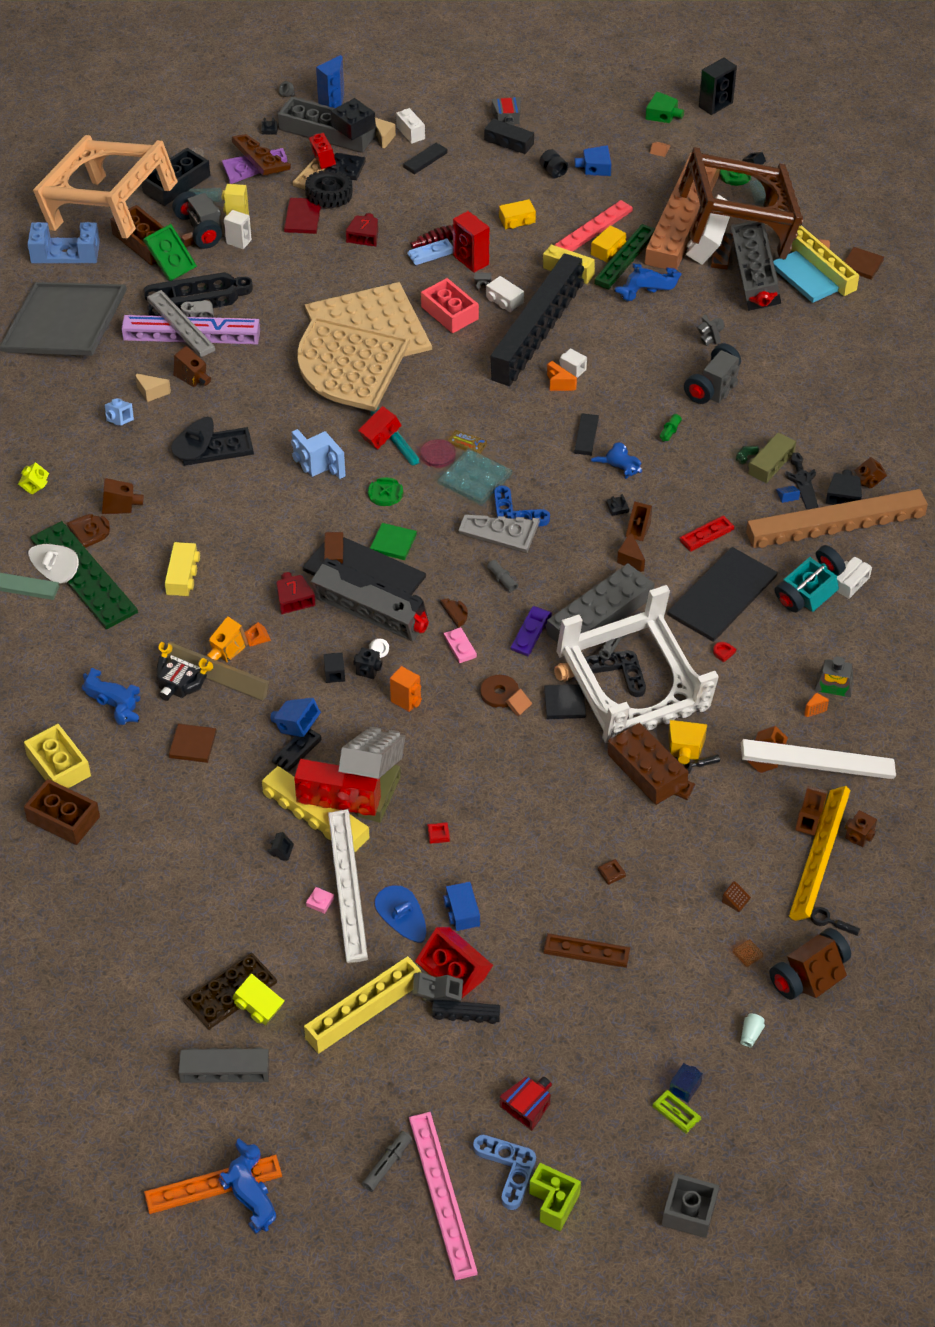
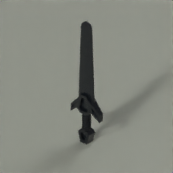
[786,452,819,510]

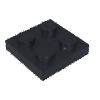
[327,153,366,181]

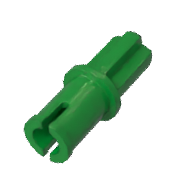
[660,414,682,442]

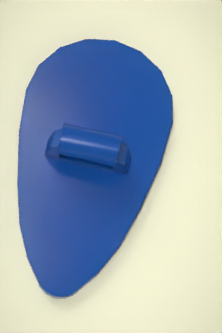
[375,885,426,943]

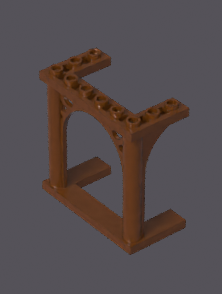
[678,147,803,260]

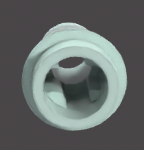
[740,1013,765,1047]

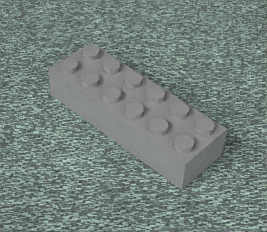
[338,727,405,779]

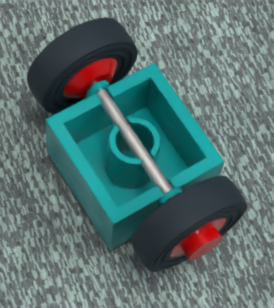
[774,545,846,613]

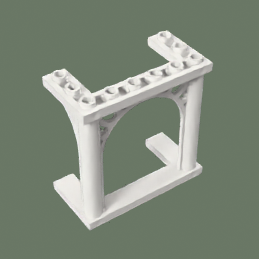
[556,585,719,743]

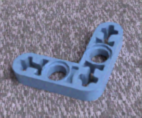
[473,1135,536,1210]

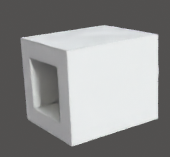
[559,348,587,378]

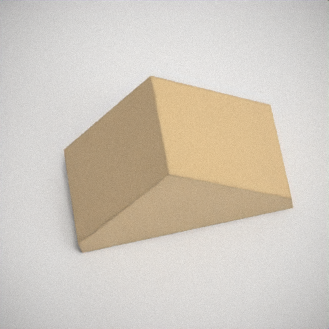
[375,118,396,148]
[136,374,171,402]

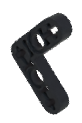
[585,650,646,697]

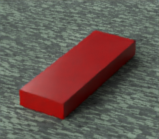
[679,515,735,552]

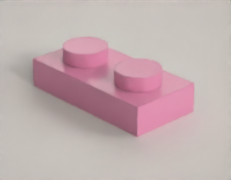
[444,627,477,663]

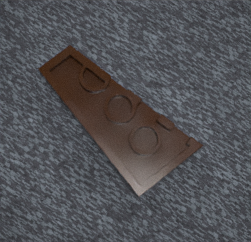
[232,134,291,175]

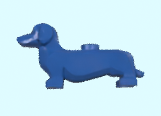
[614,263,682,301]
[82,668,140,725]
[218,1138,276,1234]

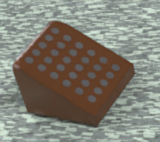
[722,881,751,912]

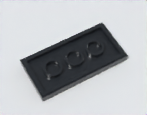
[183,427,254,466]

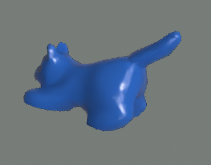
[591,442,642,479]

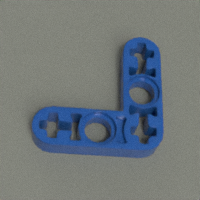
[494,486,550,527]

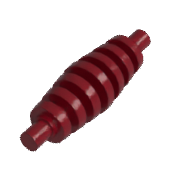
[410,225,453,249]

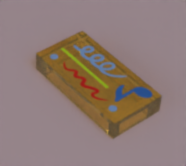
[448,430,487,455]

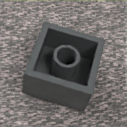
[662,1173,720,1238]

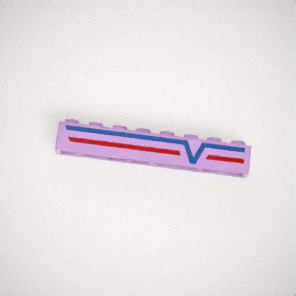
[122,315,260,344]

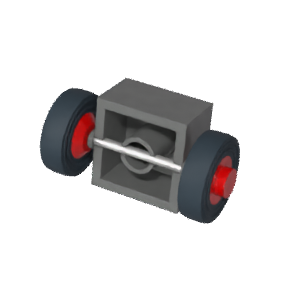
[172,191,222,249]
[684,343,741,404]

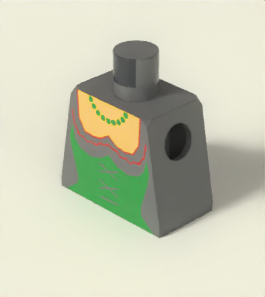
[815,657,854,697]

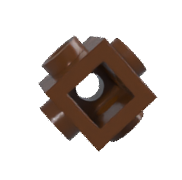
[854,457,887,488]
[844,810,877,847]

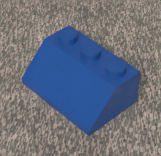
[316,55,344,108]

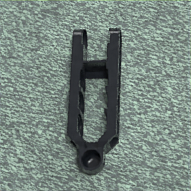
[143,272,253,316]

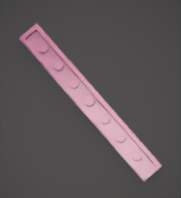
[409,1112,477,1280]

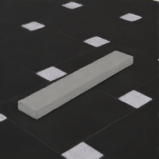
[147,290,215,357]

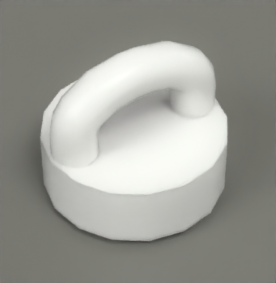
[369,638,389,658]

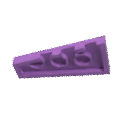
[222,148,287,184]

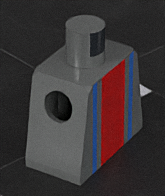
[491,97,521,125]

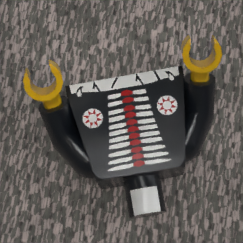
[156,642,213,701]

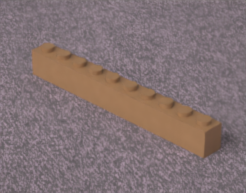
[746,489,928,548]

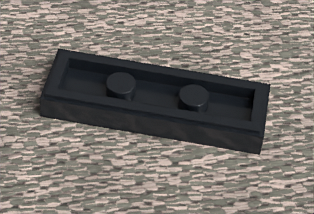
[403,142,448,175]
[574,413,599,456]

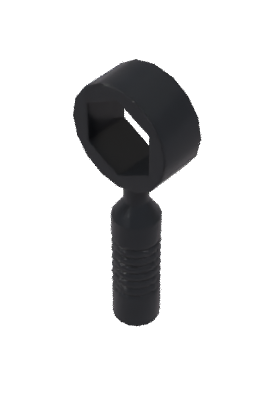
[677,755,720,774]
[811,907,861,936]

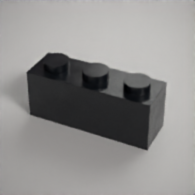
[484,119,534,154]

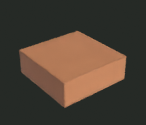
[505,689,532,716]

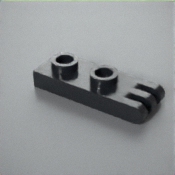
[272,729,322,772]

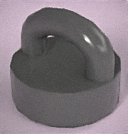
[279,81,295,97]

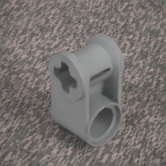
[181,300,214,318]

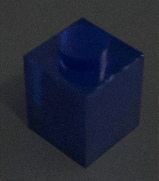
[669,1063,703,1103]

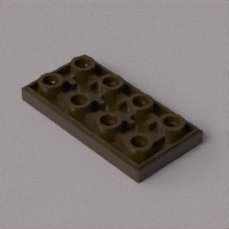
[183,952,277,1030]

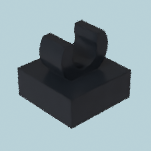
[261,117,278,135]
[606,494,629,516]
[267,832,294,861]

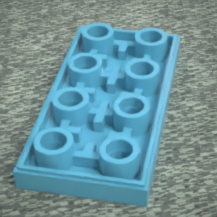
[773,251,839,303]

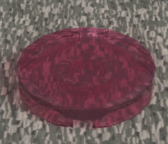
[421,439,456,468]

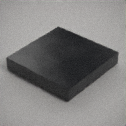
[544,684,586,719]

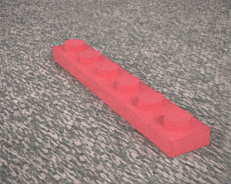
[555,200,633,252]

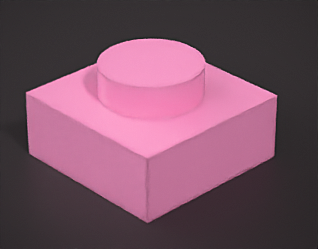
[306,887,334,914]

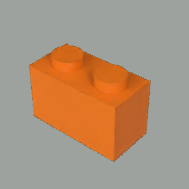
[390,666,422,712]

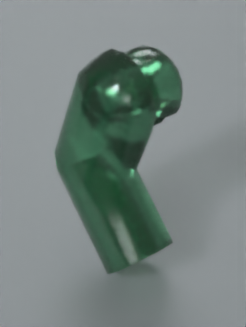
[736,446,759,464]

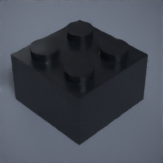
[331,98,376,141]

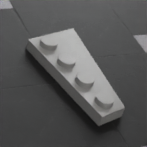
[458,515,540,553]

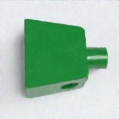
[645,92,684,123]

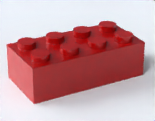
[294,759,381,816]

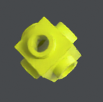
[18,462,49,494]

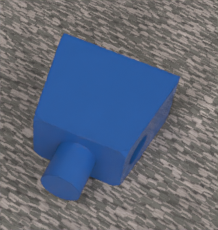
[574,146,611,176]
[270,698,321,737]

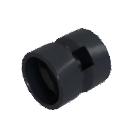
[539,149,568,179]

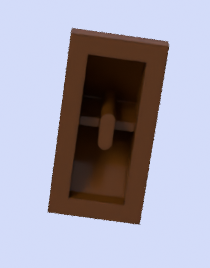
[625,501,652,541]
[617,534,645,572]

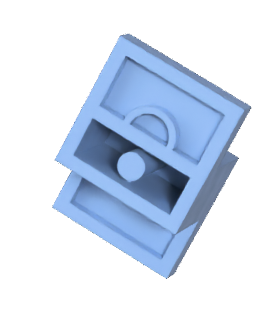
[291,429,346,479]

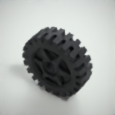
[305,170,353,208]

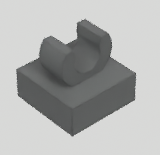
[475,273,491,290]

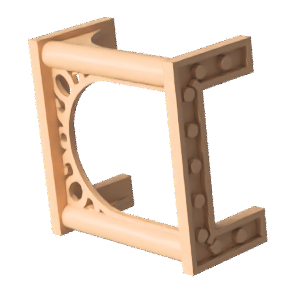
[33,135,178,238]

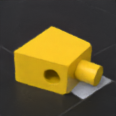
[668,720,707,764]

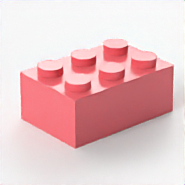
[421,278,479,333]

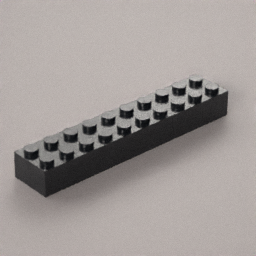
[490,253,584,387]

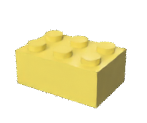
[24,724,91,788]

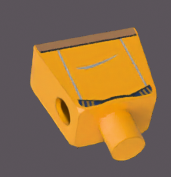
[206,617,248,662]

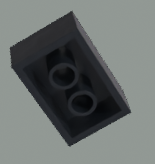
[699,58,737,115]

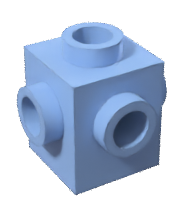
[105,398,134,425]

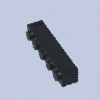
[432,1000,500,1024]

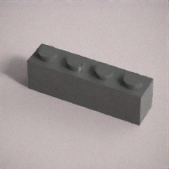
[179,1047,270,1083]

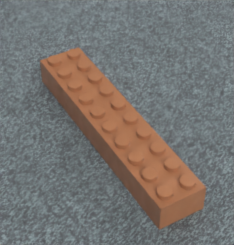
[645,153,720,270]

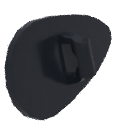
[171,416,214,461]

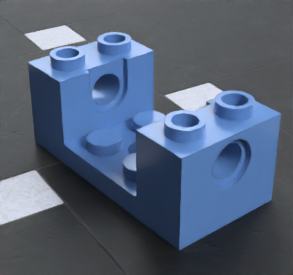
[28,222,100,263]

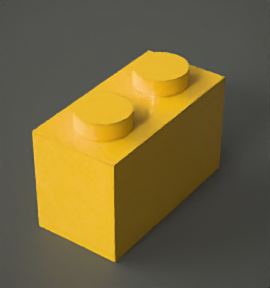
[499,199,536,229]
[591,225,627,262]

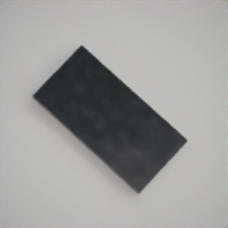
[303,537,426,595]
[667,547,778,642]

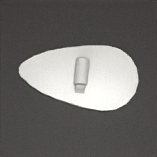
[28,544,79,584]

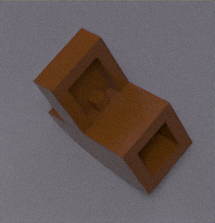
[795,786,828,836]

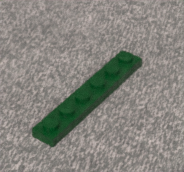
[594,224,655,290]

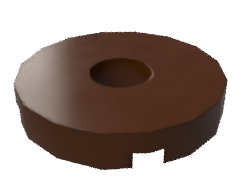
[480,674,519,708]

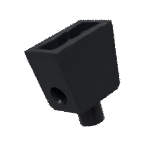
[826,469,862,505]

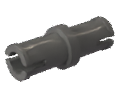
[487,560,519,593]

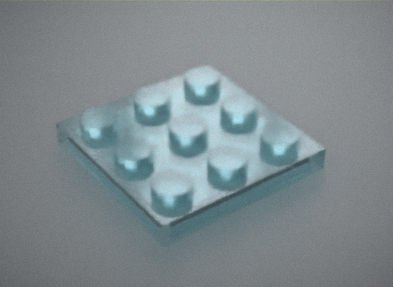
[438,449,512,506]

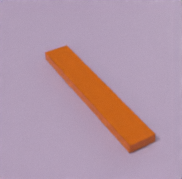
[144,1155,282,1214]

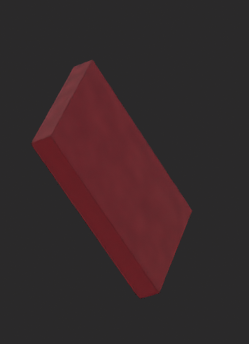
[284,198,321,234]

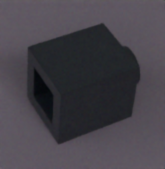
[323,652,345,683]

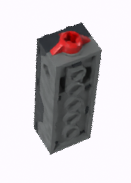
[731,221,781,311]
[311,558,429,642]

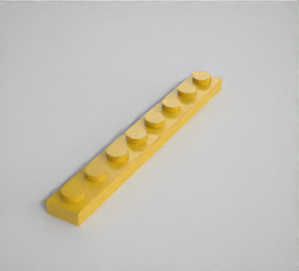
[789,786,851,921]

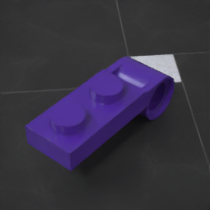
[511,606,552,656]

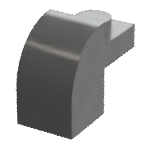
[412,972,463,1002]

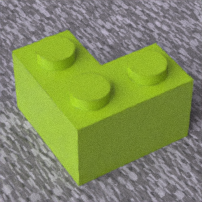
[529,1163,581,1231]

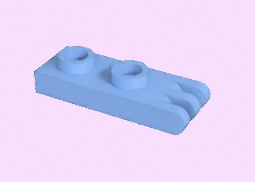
[407,239,453,265]

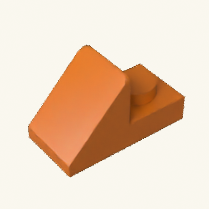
[547,361,577,391]

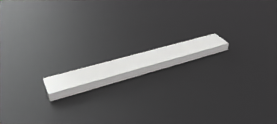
[741,739,896,779]
[328,809,368,963]

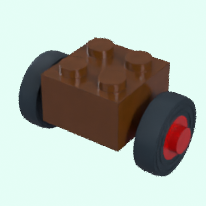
[769,928,851,1000]

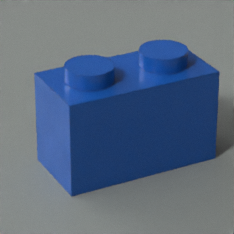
[443,882,480,931]

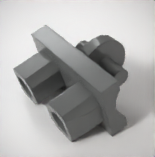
[697,314,725,346]

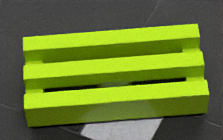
[653,1090,701,1134]

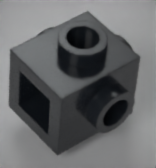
[353,647,382,679]

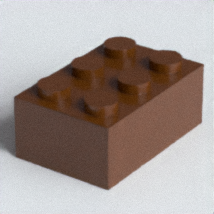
[24,779,100,845]

